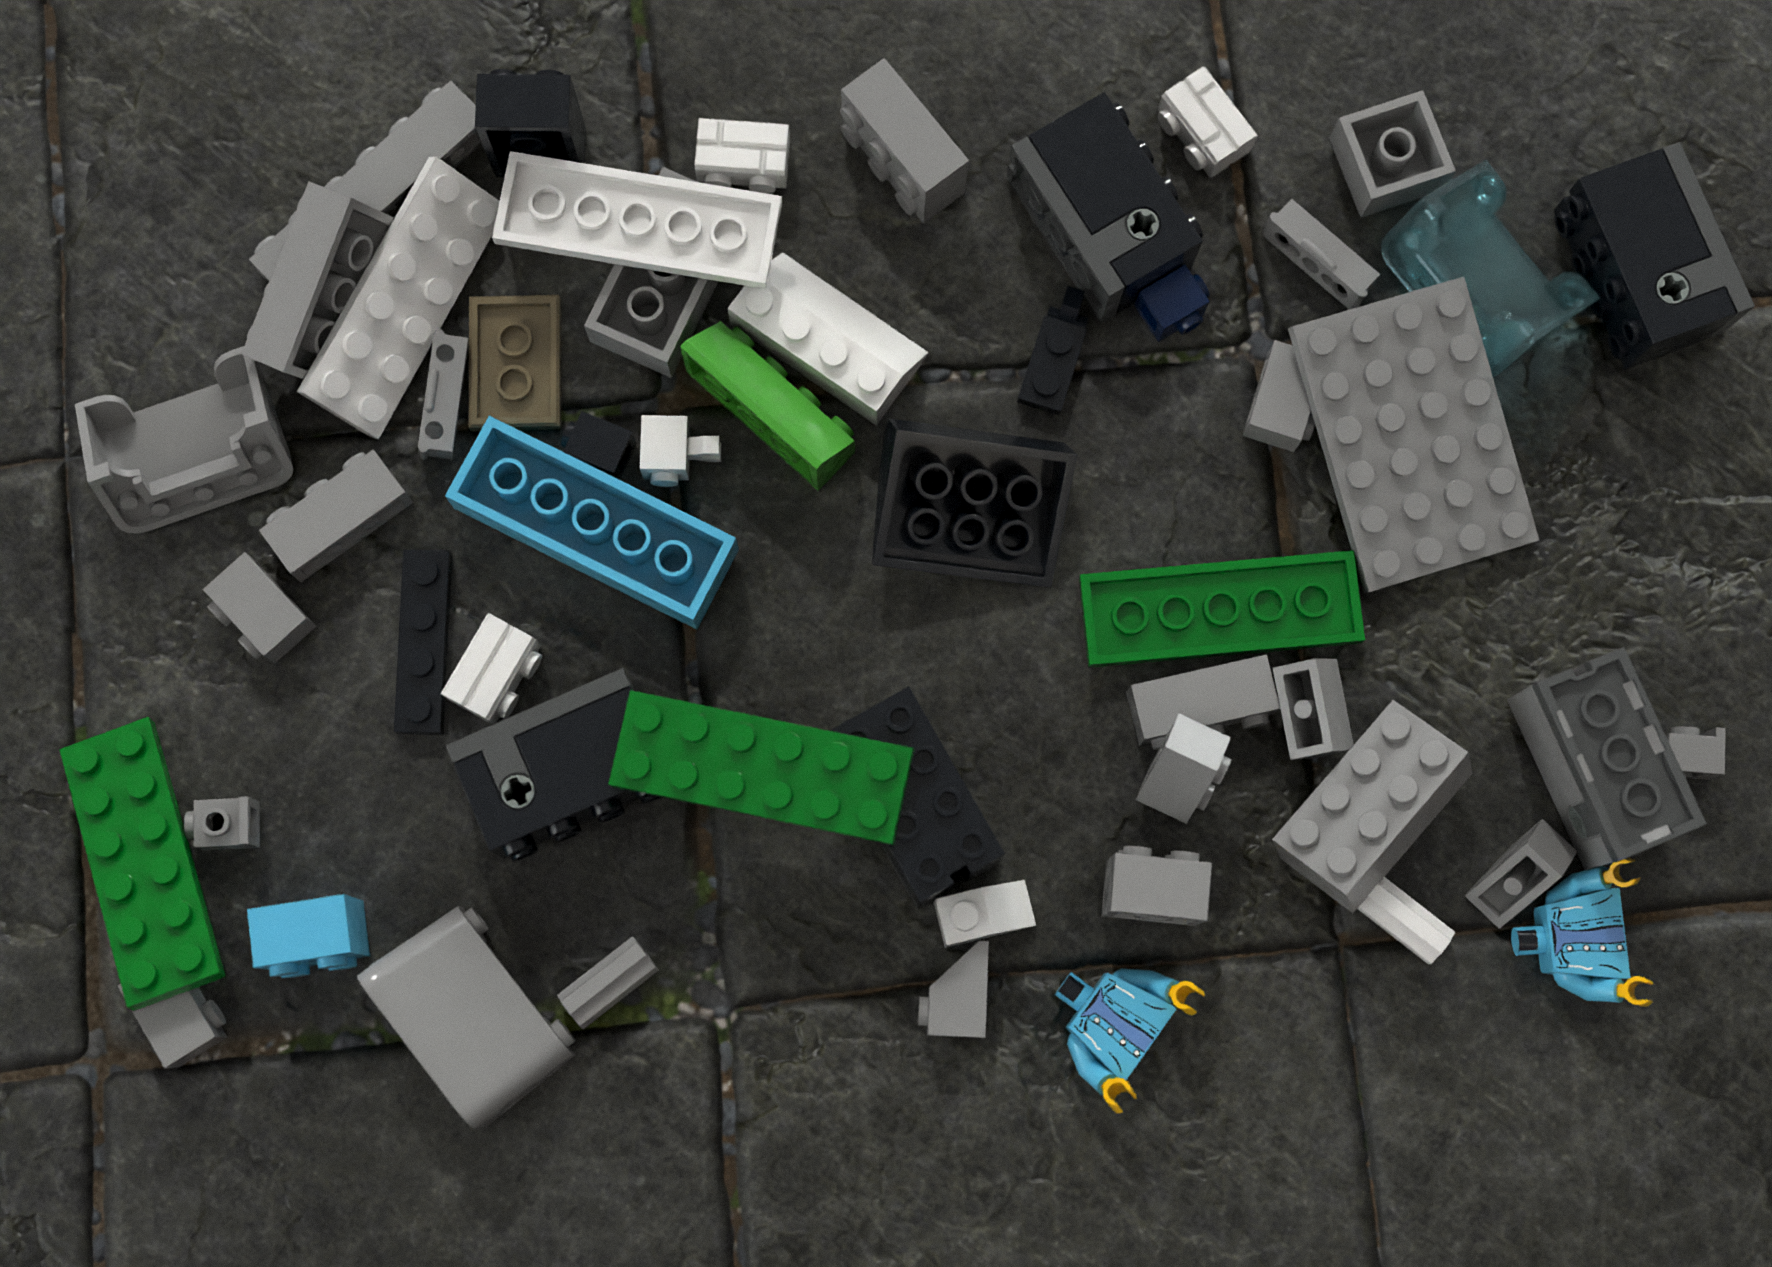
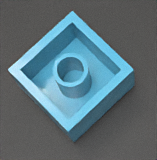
[247,894,370,978]

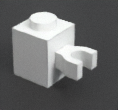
[640,415,721,487]

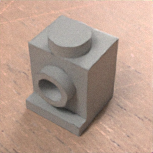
[1665,726,1726,780]
[184,796,260,851]

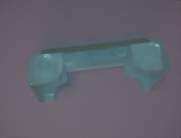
[1381,160,1600,377]

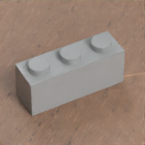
[259,449,413,583]
[1126,654,1280,750]

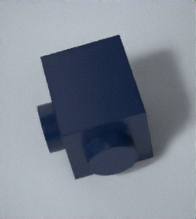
[1134,265,1210,342]

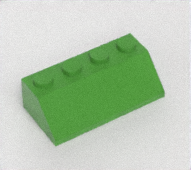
[680,321,855,491]

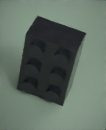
[475,69,586,177]

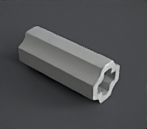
[557,936,659,1029]

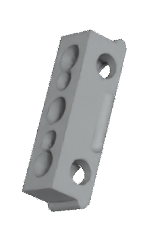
[1261,199,1380,310]
[418,329,468,460]

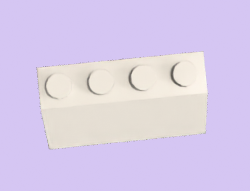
[727,252,928,425]

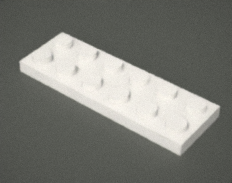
[492,151,782,289]
[297,156,500,439]

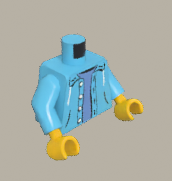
[1511,858,1654,1007]
[1055,968,1205,1114]

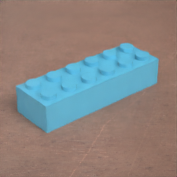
[445,416,739,630]

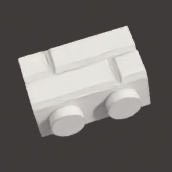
[1157,67,1258,178]
[695,118,790,194]
[441,613,542,725]

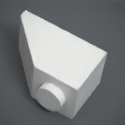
[934,880,1036,948]

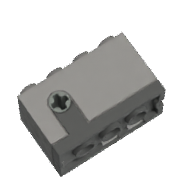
[1507,647,1707,870]

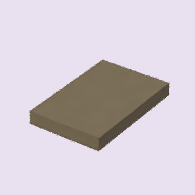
[468,295,561,432]

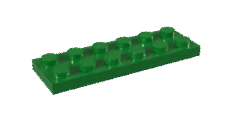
[1078,550,1365,668]
[609,690,914,845]
[59,717,226,1011]

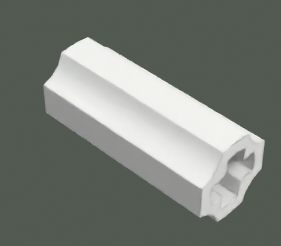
[1357,877,1455,964]

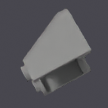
[75,346,294,534]
[357,905,576,1129]

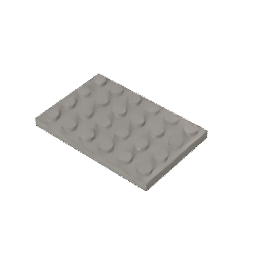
[1288,277,1539,592]

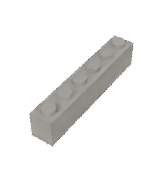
[249,80,482,283]

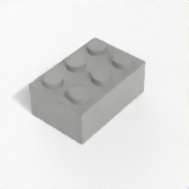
[840,58,969,224]

